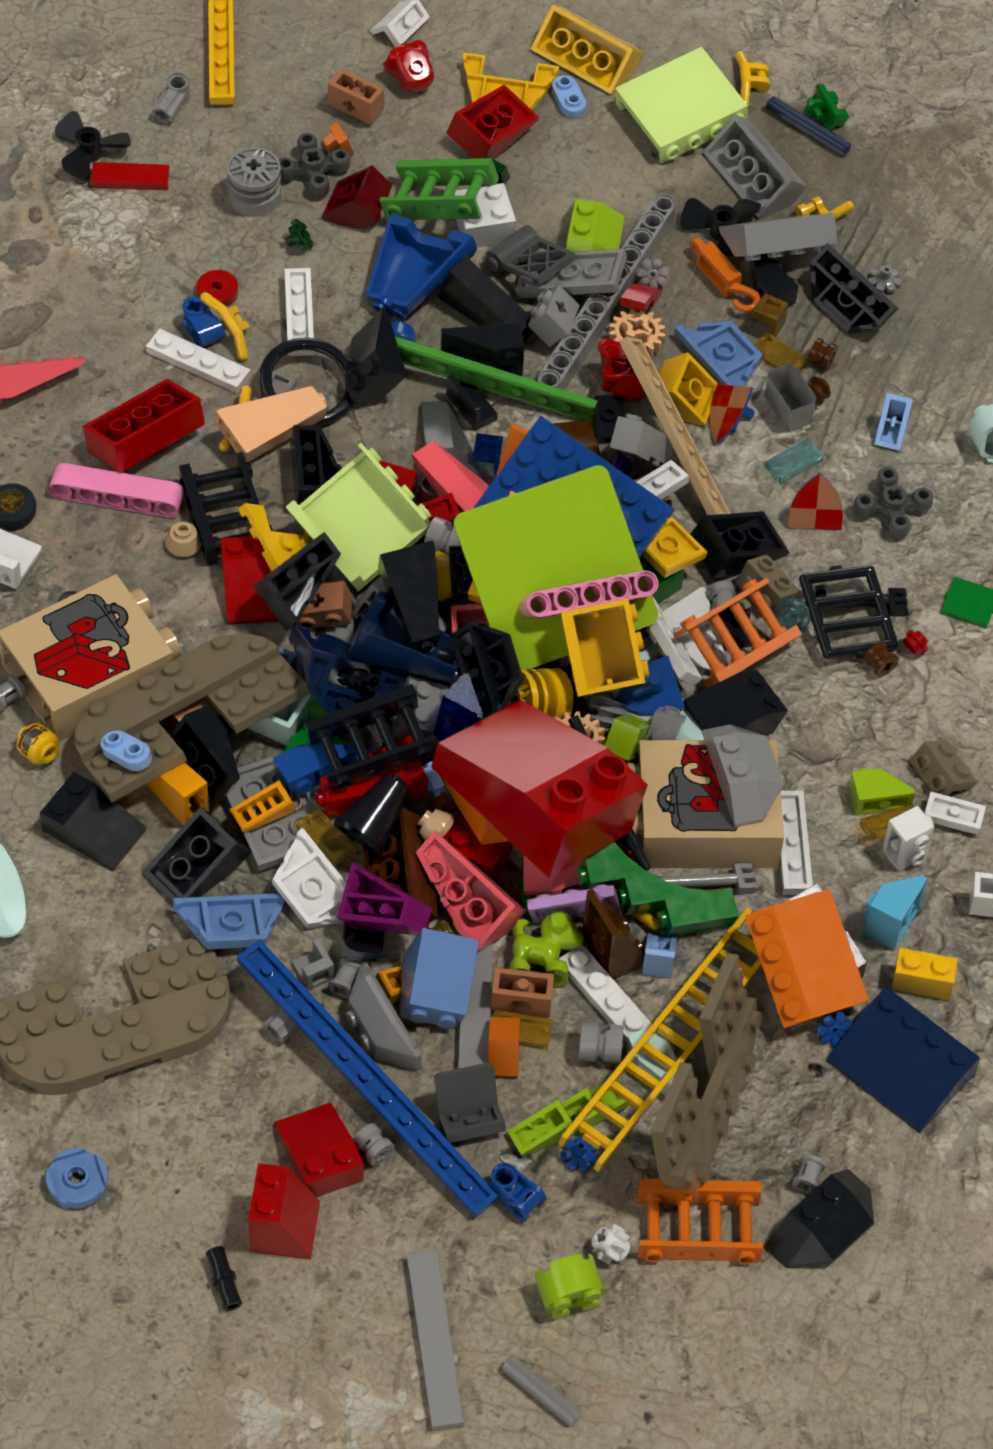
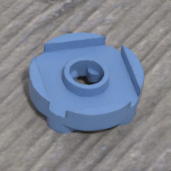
[46,1148,108,1209]

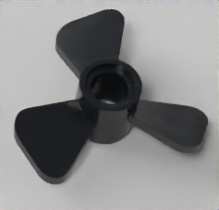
[55,111,131,181]
[680,198,761,258]

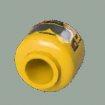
[17,723,59,765]

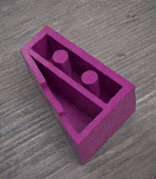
[337,863,432,935]

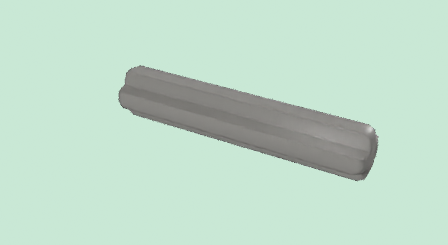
[502,1356,581,1426]

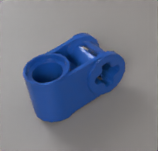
[182,296,225,348]
[489,1163,547,1222]

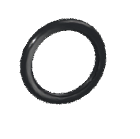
[259,337,355,426]

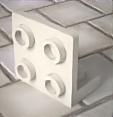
[0,529,42,589]

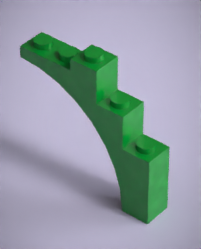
[577,842,739,937]

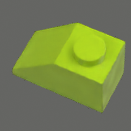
[848,768,915,816]

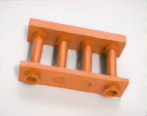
[674,578,802,688]
[637,1178,763,1264]

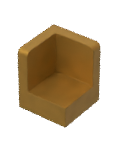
[753,293,788,340]

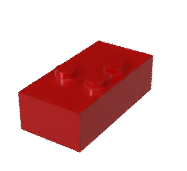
[82,378,205,473]

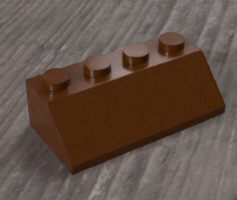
[363,808,438,923]

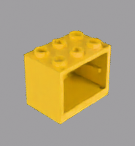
[560,599,650,697]

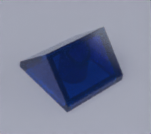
[433,673,483,741]

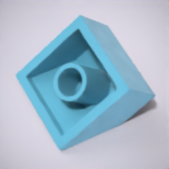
[862,876,928,951]

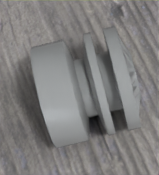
[227,147,281,217]

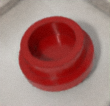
[903,630,928,656]

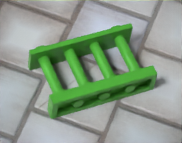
[379,158,499,220]

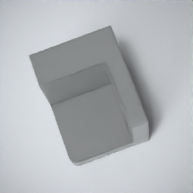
[293,938,334,990]

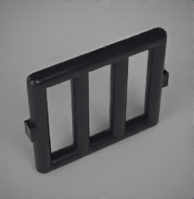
[799,565,899,659]

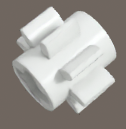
[592,1223,630,1265]

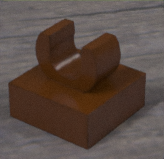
[422,792,462,821]

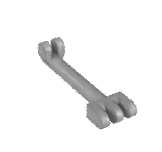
[659,863,758,894]

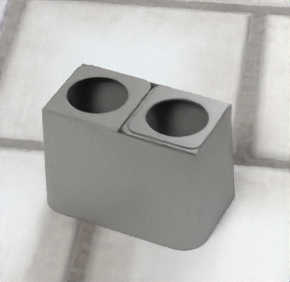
[764,364,816,432]

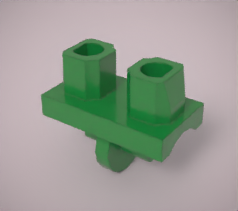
[804,84,849,132]

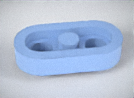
[552,75,586,118]
[101,730,152,771]

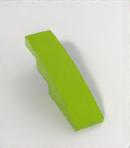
[507,1080,630,1157]

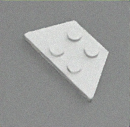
[663,587,728,674]
[272,828,346,928]

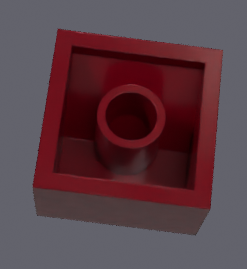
[322,165,393,229]

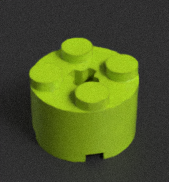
[534,1254,605,1320]

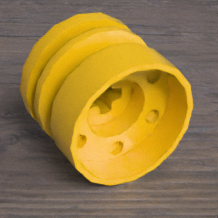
[507,668,574,720]

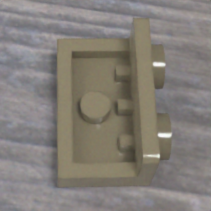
[736,555,799,618]
[910,740,977,796]

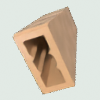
[215,386,328,462]

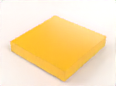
[642,517,707,578]

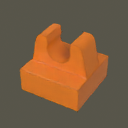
[322,122,354,156]

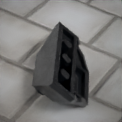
[810,243,898,334]
[450,621,524,723]
[765,1169,874,1268]

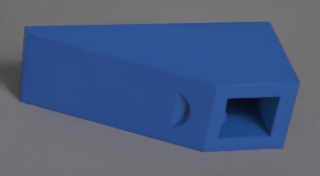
[273,744,359,798]

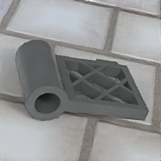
[486,225,576,286]

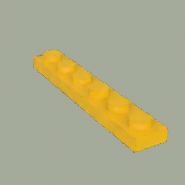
[208,0,235,105]

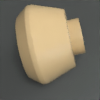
[165,522,203,557]
[417,809,455,841]

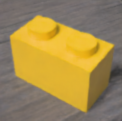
[891,947,958,1001]

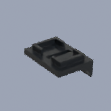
[341,922,384,962]

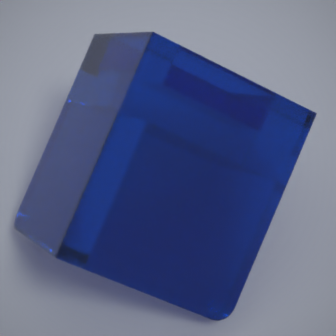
[473,433,503,476]

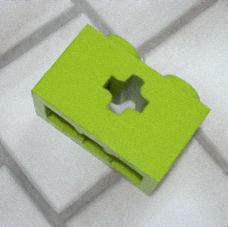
[604,713,651,761]

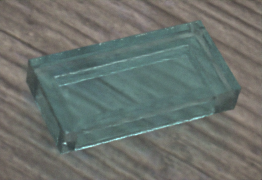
[764,438,824,485]

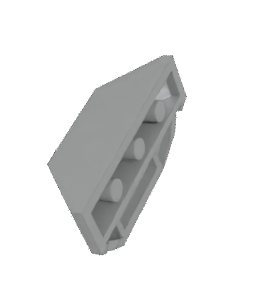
[702,725,783,828]
[346,962,422,1071]

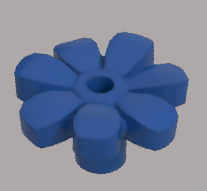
[816,1011,853,1048]
[560,1136,599,1173]

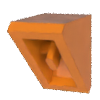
[488,1017,520,1078]

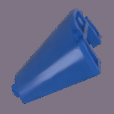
[366,214,477,320]

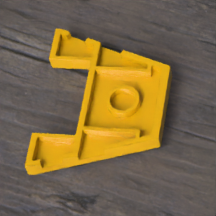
[463,52,559,111]
[238,503,326,584]

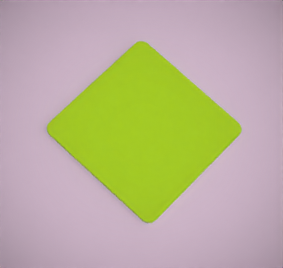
[453,465,658,670]

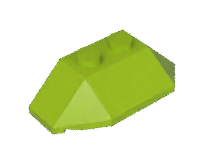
[566,197,625,252]

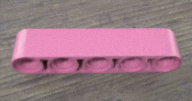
[48,463,185,518]
[520,571,658,619]

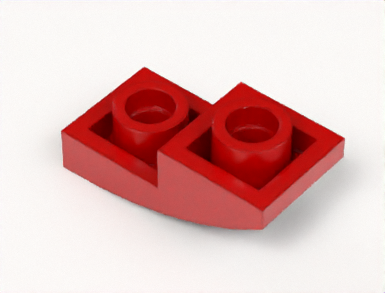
[620,283,662,312]

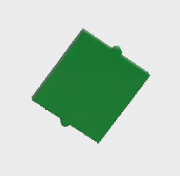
[941,577,993,628]

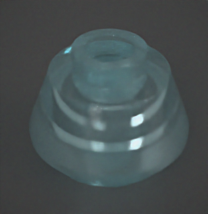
[775,598,810,633]

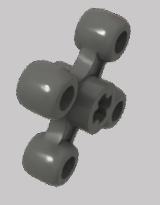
[279,133,351,198]
[853,467,933,539]

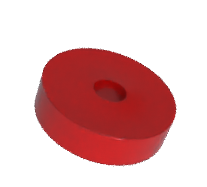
[196,270,238,307]

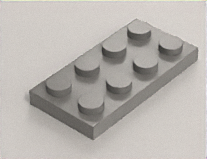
[515,249,627,298]

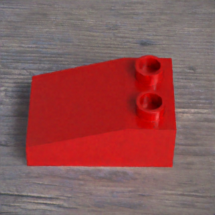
[431,700,648,878]

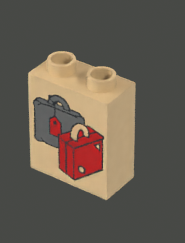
[0,574,182,742]
[624,740,784,868]

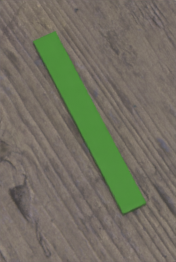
[395,336,597,423]

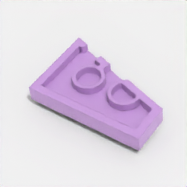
[527,885,625,923]

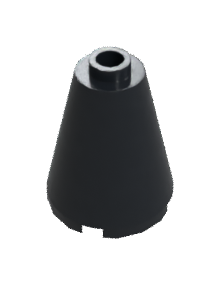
[333,773,409,856]

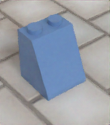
[400,928,479,1029]

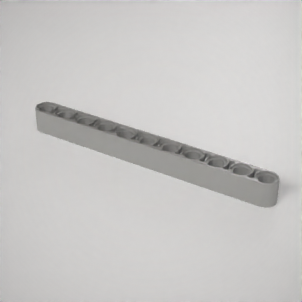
[537,194,676,390]

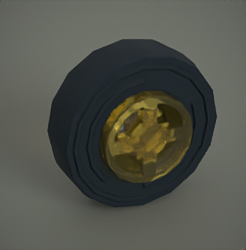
[0,483,37,529]

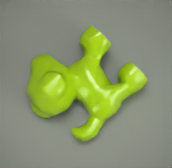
[509,911,584,988]

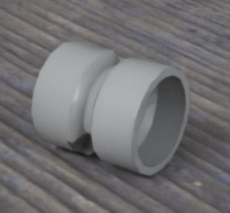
[424,517,461,556]
[578,1021,624,1064]

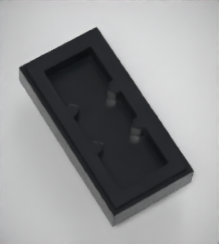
[594,395,622,443]

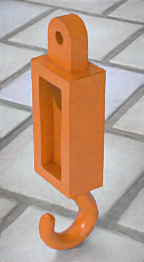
[690,237,761,313]

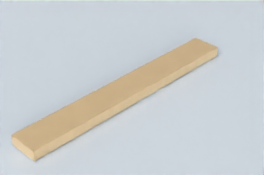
[620,337,731,515]

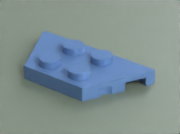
[674,321,763,386]
[173,893,285,949]

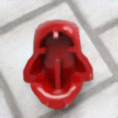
[383,40,434,93]
[597,338,647,402]

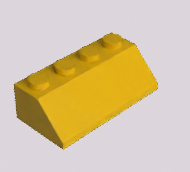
[531,4,644,95]

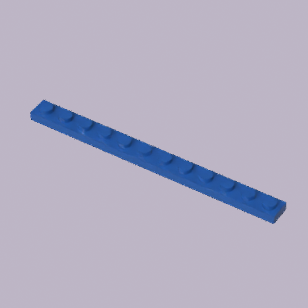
[237,939,499,1218]

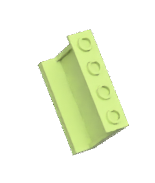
[615,47,748,164]
[286,443,432,591]

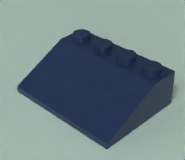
[827,986,980,1133]

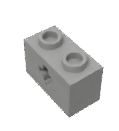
[528,284,580,347]

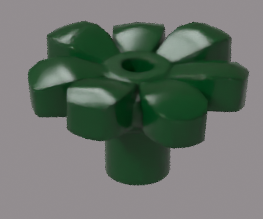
[285,219,314,251]

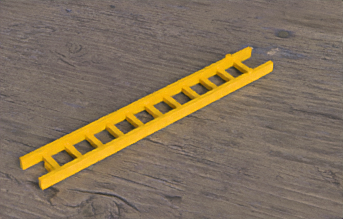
[558,907,762,1172]

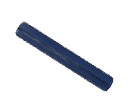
[766,96,851,156]

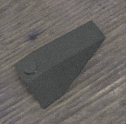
[421,401,480,477]

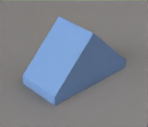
[874,392,913,451]
[642,934,677,979]

